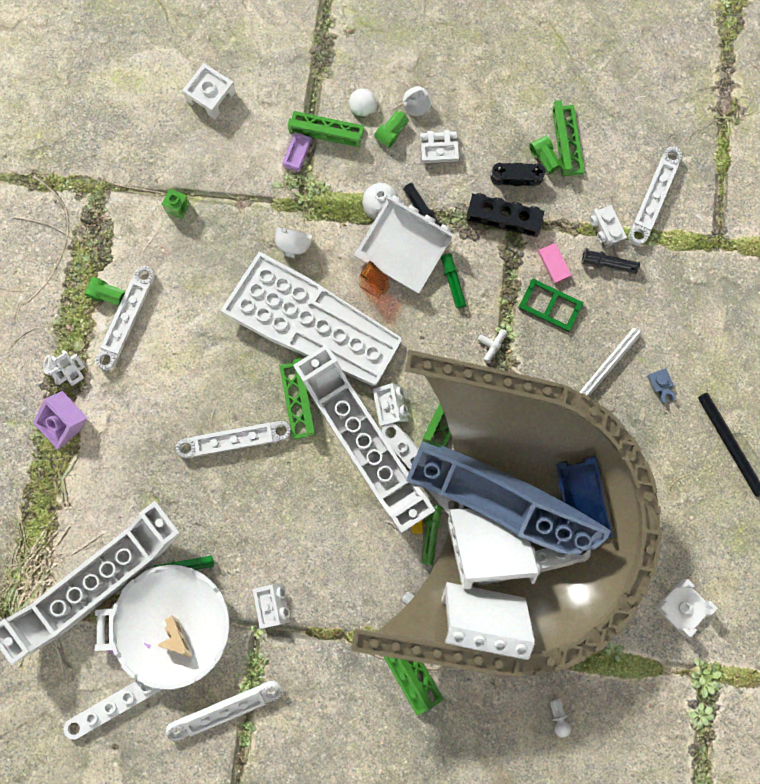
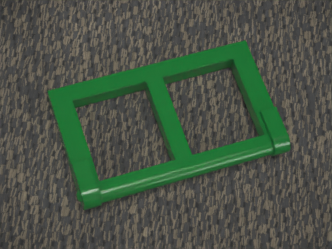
[518,278,584,332]

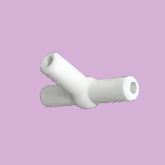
[477,329,507,363]

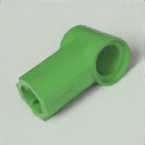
[374,111,409,148]
[529,135,562,174]
[84,277,125,306]

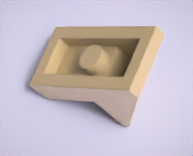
[158,616,192,657]

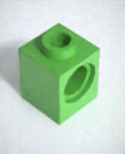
[162,188,190,219]

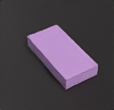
[282,132,312,172]

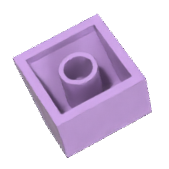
[33,391,87,450]

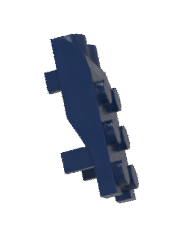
[556,456,613,538]

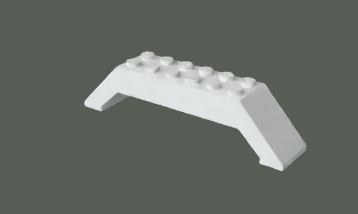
[293,345,435,533]
[0,501,180,665]

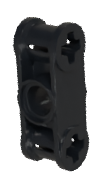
[490,163,546,186]

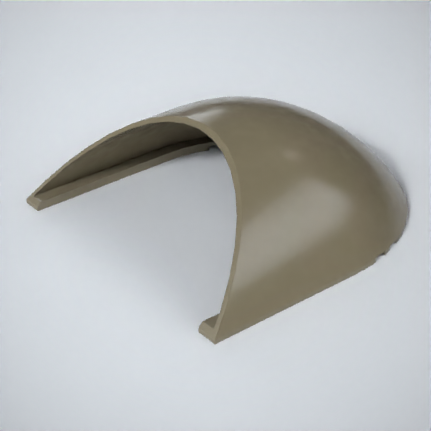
[351,350,662,677]

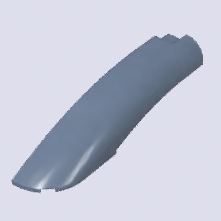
[406,441,611,554]

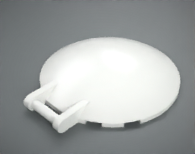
[95,565,230,689]

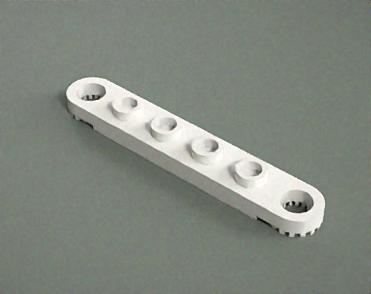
[628,146,682,246]
[95,265,155,370]
[176,421,291,459]
[382,423,465,514]
[476,548,591,585]
[64,680,162,739]
[166,681,282,742]

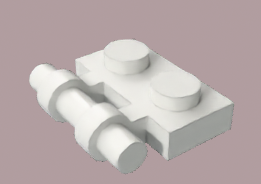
[420,130,459,163]

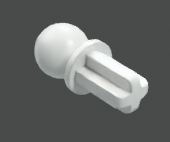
[550,698,571,738]

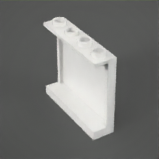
[354,195,454,294]
[448,508,540,590]
[442,582,535,660]

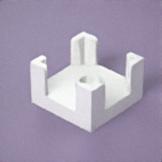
[182,63,236,119]
[655,579,718,637]

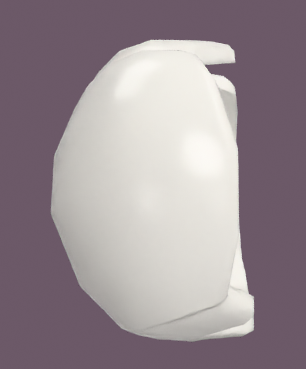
[403,86,432,117]
[349,89,378,117]

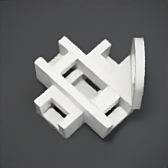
[43,350,85,386]

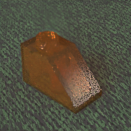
[359,261,390,299]

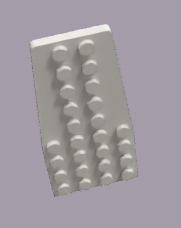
[220,251,401,386]

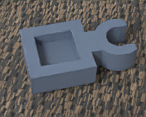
[647,368,676,404]

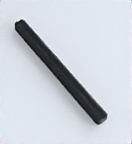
[698,393,760,497]

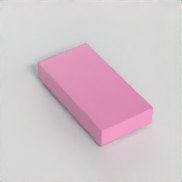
[538,243,572,284]

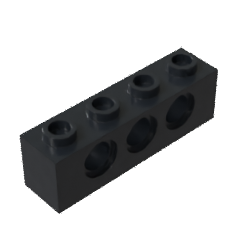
[466,193,545,238]

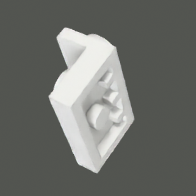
[590,205,627,248]
[373,383,409,427]
[253,583,290,629]

